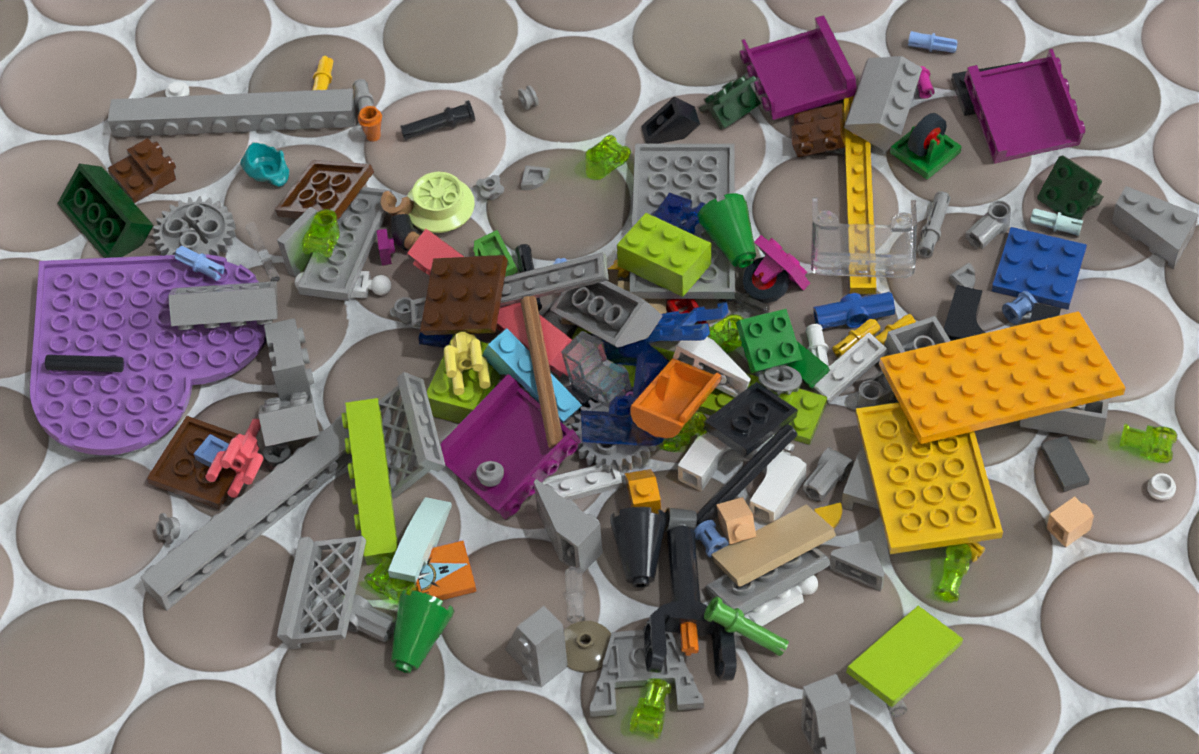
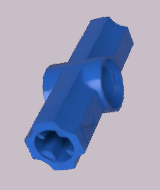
[813,292,896,329]

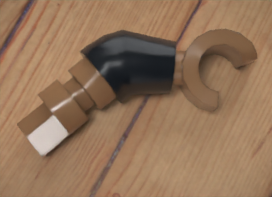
[381,191,421,250]

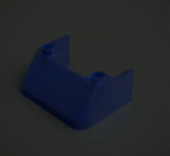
[581,334,670,446]

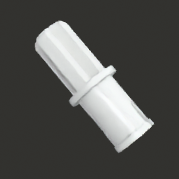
[806,324,829,367]

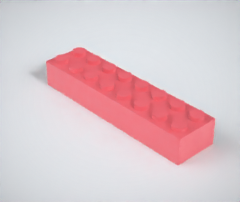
[407,229,591,379]

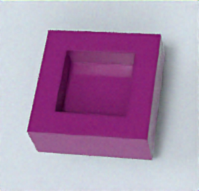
[377,229,395,266]

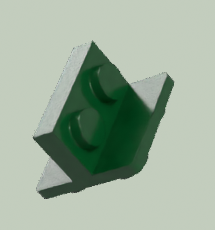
[699,75,762,130]
[1037,155,1104,220]

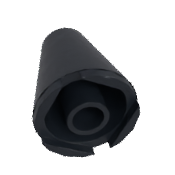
[610,507,666,588]

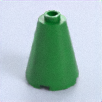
[698,193,756,268]
[391,590,455,674]

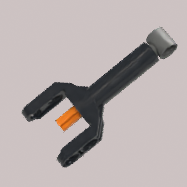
[643,507,737,681]

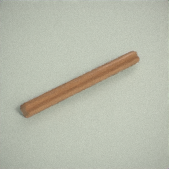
[521,296,563,449]

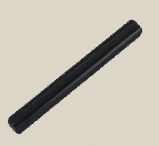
[696,424,797,526]

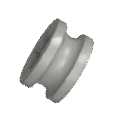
[518,85,538,110]

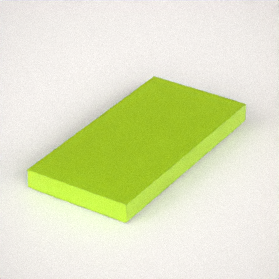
[846,605,963,708]

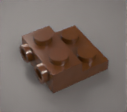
[792,103,846,157]
[108,138,176,203]

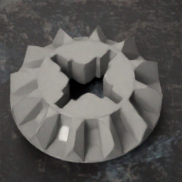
[758,365,802,395]

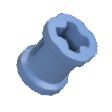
[1002,291,1037,324]
[693,520,729,557]

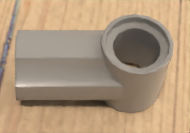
[965,200,1011,249]
[803,447,854,501]
[336,594,396,642]

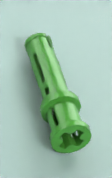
[704,597,788,656]

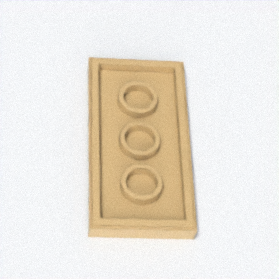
[711,504,836,587]

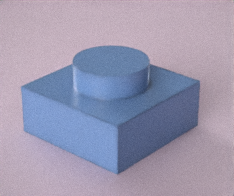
[194,434,229,467]

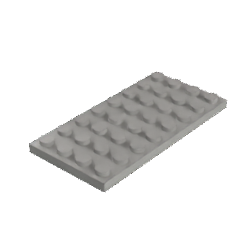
[630,144,735,299]

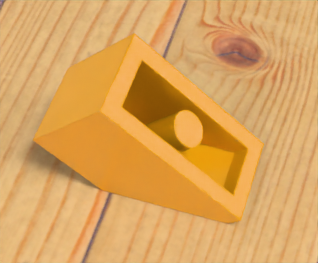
[624,469,661,514]

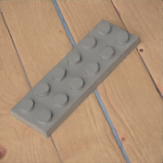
[298,187,392,301]

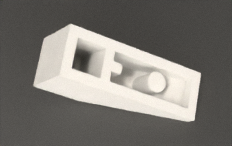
[673,337,751,397]

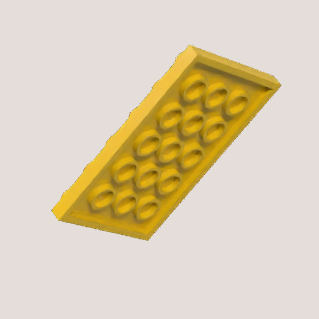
[855,403,1003,554]

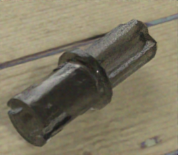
[719,291,770,316]

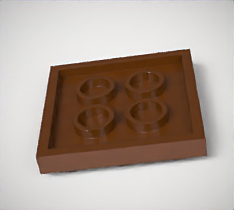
[274,160,374,222]
[420,255,508,335]
[147,416,259,510]

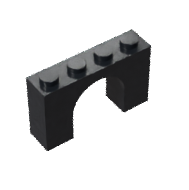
[944,285,1061,341]

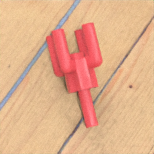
[205,419,263,498]

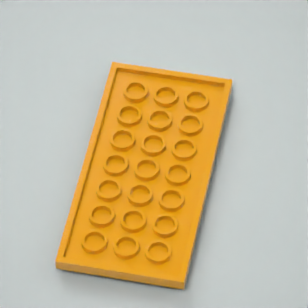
[879,311,1126,444]

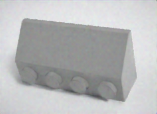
[844,56,922,152]
[168,281,278,330]
[550,281,663,348]

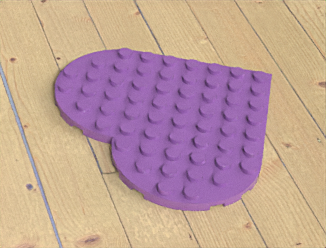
[30,254,271,455]

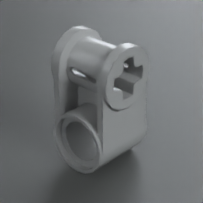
[857,371,898,408]

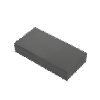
[1041,436,1090,492]

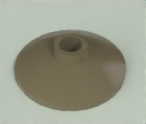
[564,621,611,673]

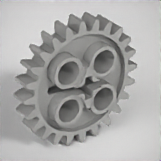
[153,196,236,257]
[572,393,659,473]

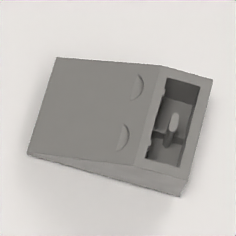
[258,391,319,446]
[534,479,603,575]

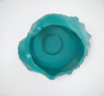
[240,142,289,187]

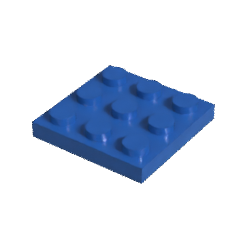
[992,227,1087,310]

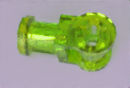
[657,412,707,452]
[1119,423,1178,463]
[934,544,972,602]
[630,678,672,739]

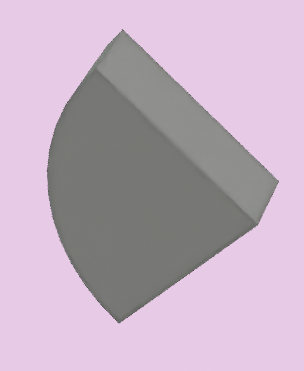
[521,166,550,190]
[949,263,975,288]

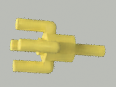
[444,332,490,395]

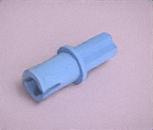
[908,31,958,53]
[174,246,224,281]

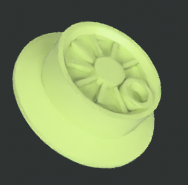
[407,172,475,233]

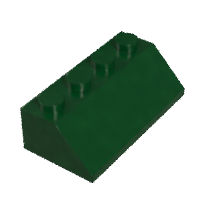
[57,163,154,258]

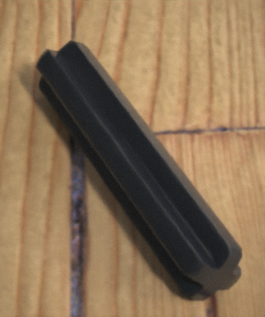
[45,354,125,372]

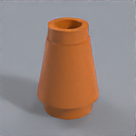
[358,106,382,142]

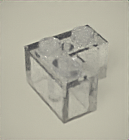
[561,331,631,409]

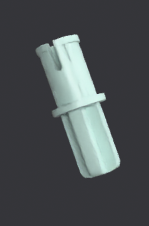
[1030,209,1083,236]

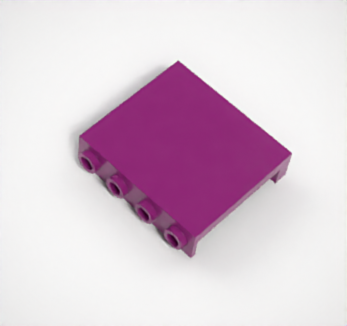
[739,15,857,120]
[964,49,1085,164]
[440,374,581,520]

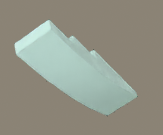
[388,497,452,582]

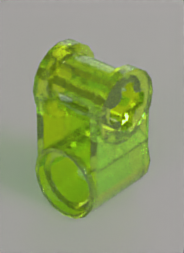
[585,135,631,180]
[302,209,340,258]
[707,314,744,354]
[364,556,418,604]

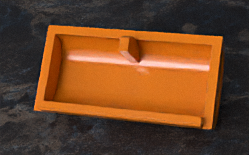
[631,358,722,438]

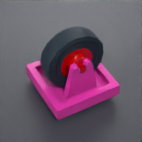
[743,235,810,303]

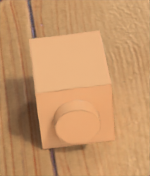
[1046,496,1094,547]
[716,497,756,544]

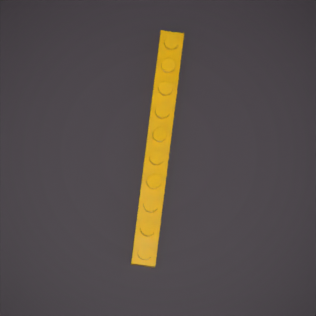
[843,96,877,294]

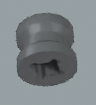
[263,442,292,472]

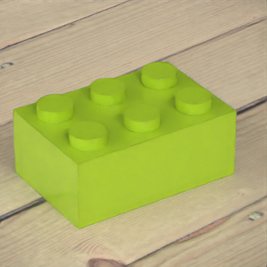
[617,213,711,297]
[427,335,501,424]

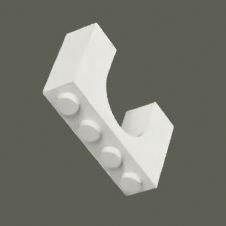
[678,429,807,524]

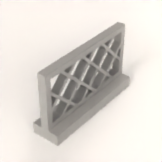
[379,372,445,498]
[277,536,366,649]

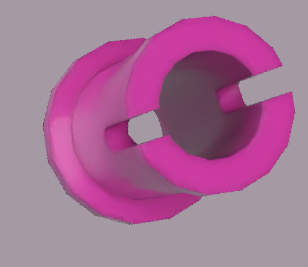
[917,66,935,99]

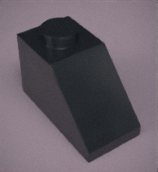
[641,96,700,144]

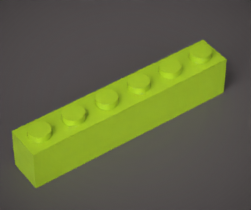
[342,398,398,565]

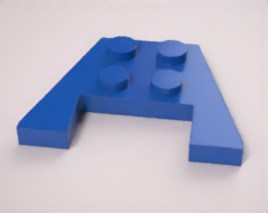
[640,302,729,344]

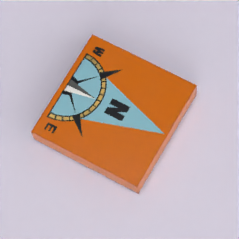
[416,540,477,600]

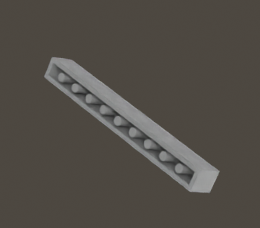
[108,89,356,137]
[140,415,352,611]

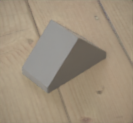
[830,540,885,591]

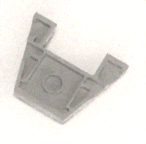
[590,630,704,717]

